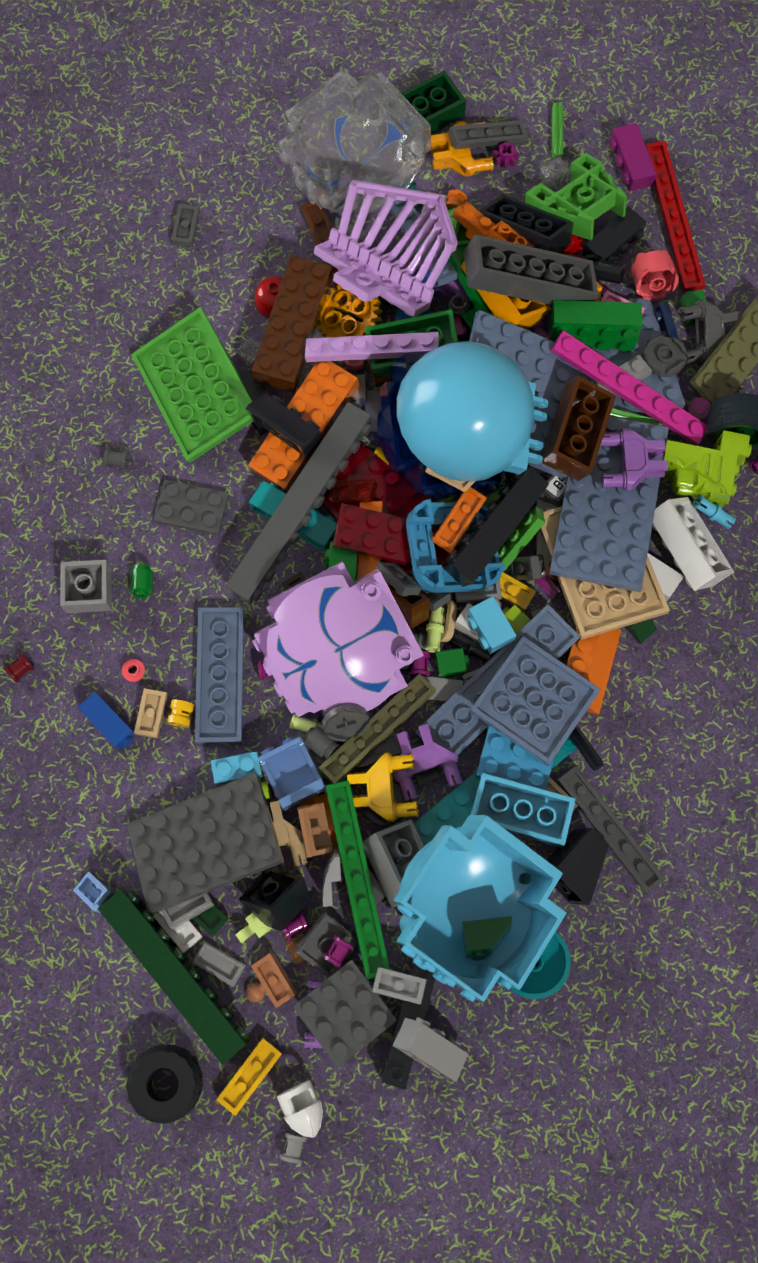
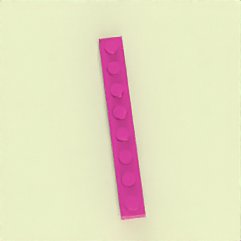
[551,331,707,446]

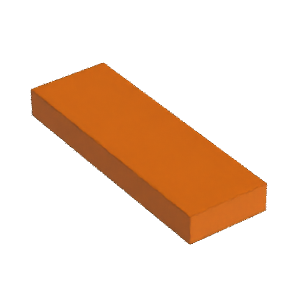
[431,487,487,554]

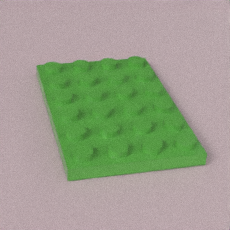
[131,307,253,463]

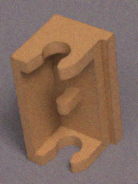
[298,802,333,858]

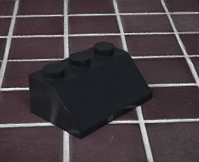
[245,393,322,458]

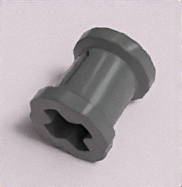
[103,446,131,470]

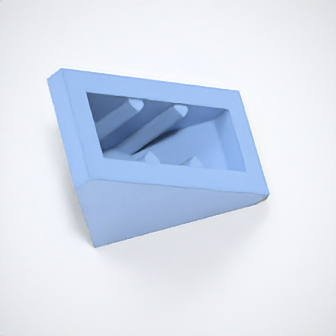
[73,871,115,913]

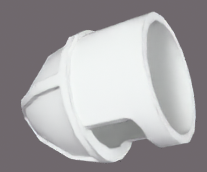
[276,1080,323,1138]

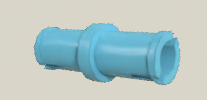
[692,495,736,529]

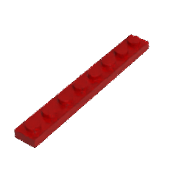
[645,141,705,293]

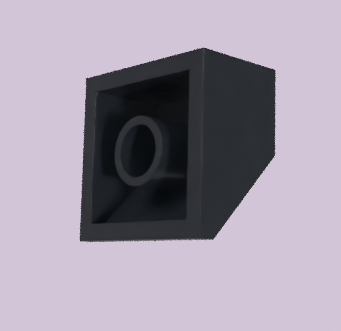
[239,867,312,931]

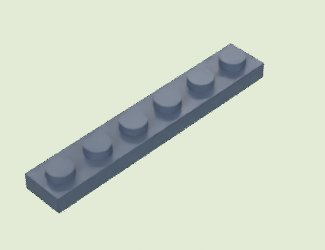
[390,200,457,287]

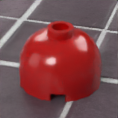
[254,276,283,318]

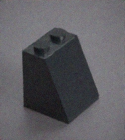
[546,828,609,905]

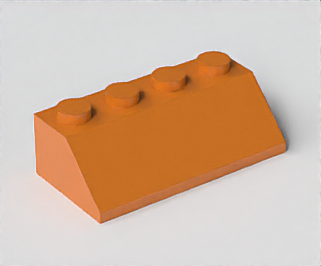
[565,625,621,715]

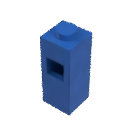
[78,692,135,750]

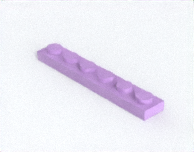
[305,332,439,362]

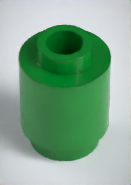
[130,564,153,599]

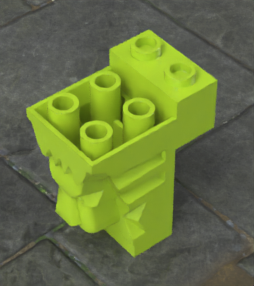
[660,430,752,508]

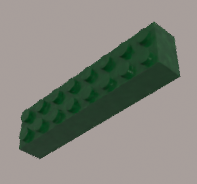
[98,889,250,1065]

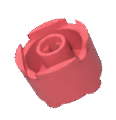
[631,250,679,301]

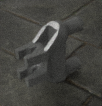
[678,300,738,364]

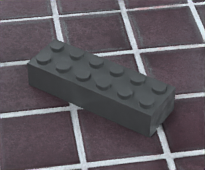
[464,234,599,305]

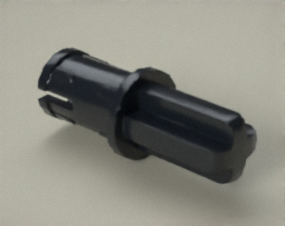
[450,633,495,663]

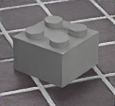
[60,560,112,613]

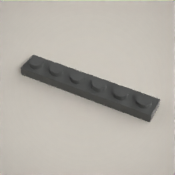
[557,766,666,894]

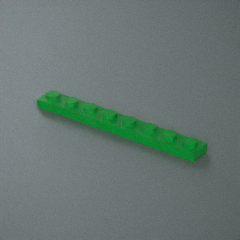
[325,781,390,979]

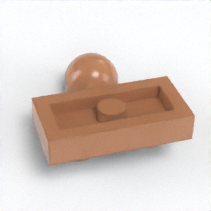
[246,952,298,1008]

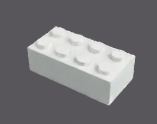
[652,497,734,591]

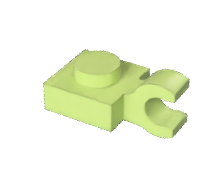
[236,913,273,943]

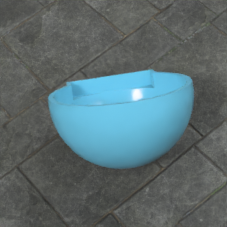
[397,341,549,482]

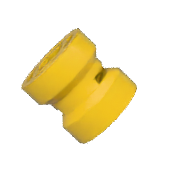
[167,700,194,728]

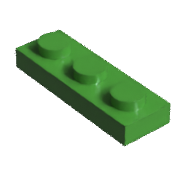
[498,506,545,571]

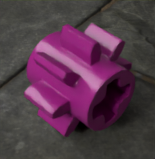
[493,141,519,169]

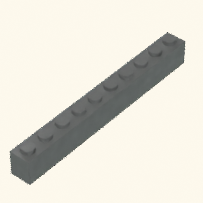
[225,402,373,606]

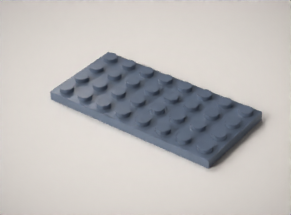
[549,416,669,593]

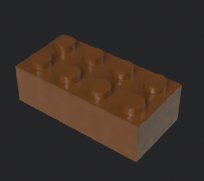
[542,375,616,481]

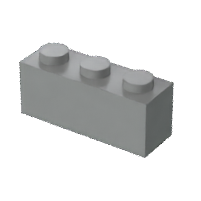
[393,1017,468,1082]

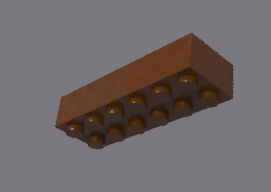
[252,255,332,393]

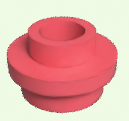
[122,659,145,682]

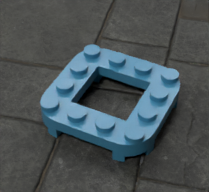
[406,499,505,593]

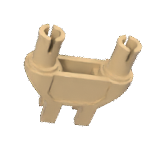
[247,801,309,878]

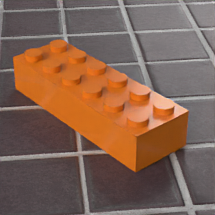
[248,361,360,493]

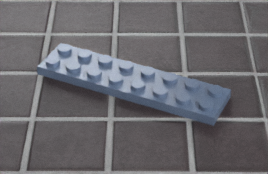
[415,604,580,755]

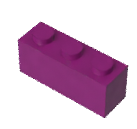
[609,123,657,192]

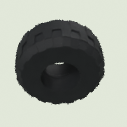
[126,1044,203,1124]

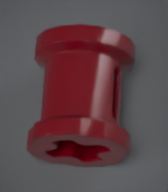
[3,653,35,683]

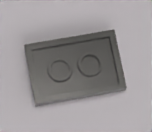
[154,480,229,536]

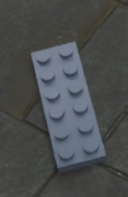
[195,607,244,744]

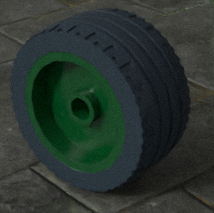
[707,393,758,451]

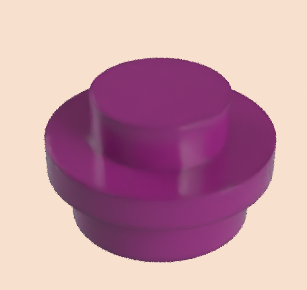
[688,397,710,419]

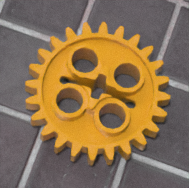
[316,284,383,338]

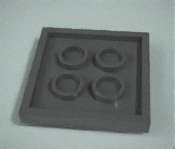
[293,960,397,1068]

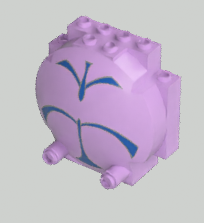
[252,561,424,717]

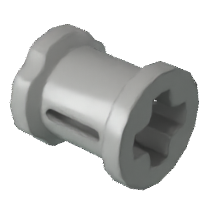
[280,1132,307,1164]

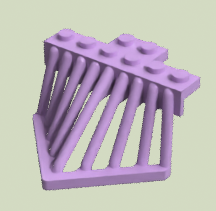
[314,180,458,317]

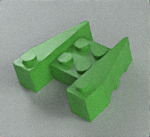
[525,153,627,240]

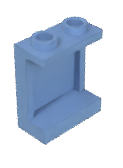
[258,736,326,811]

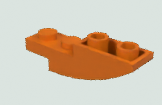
[452,201,534,247]

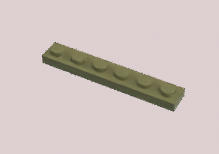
[318,673,436,784]

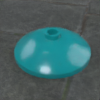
[510,931,571,999]

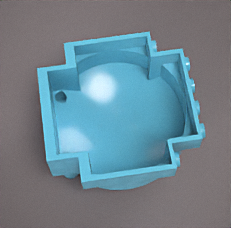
[393,815,566,1002]

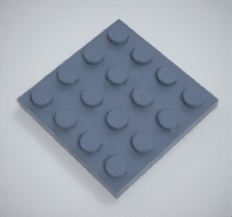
[470,636,601,766]

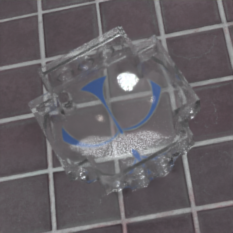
[277,68,431,214]

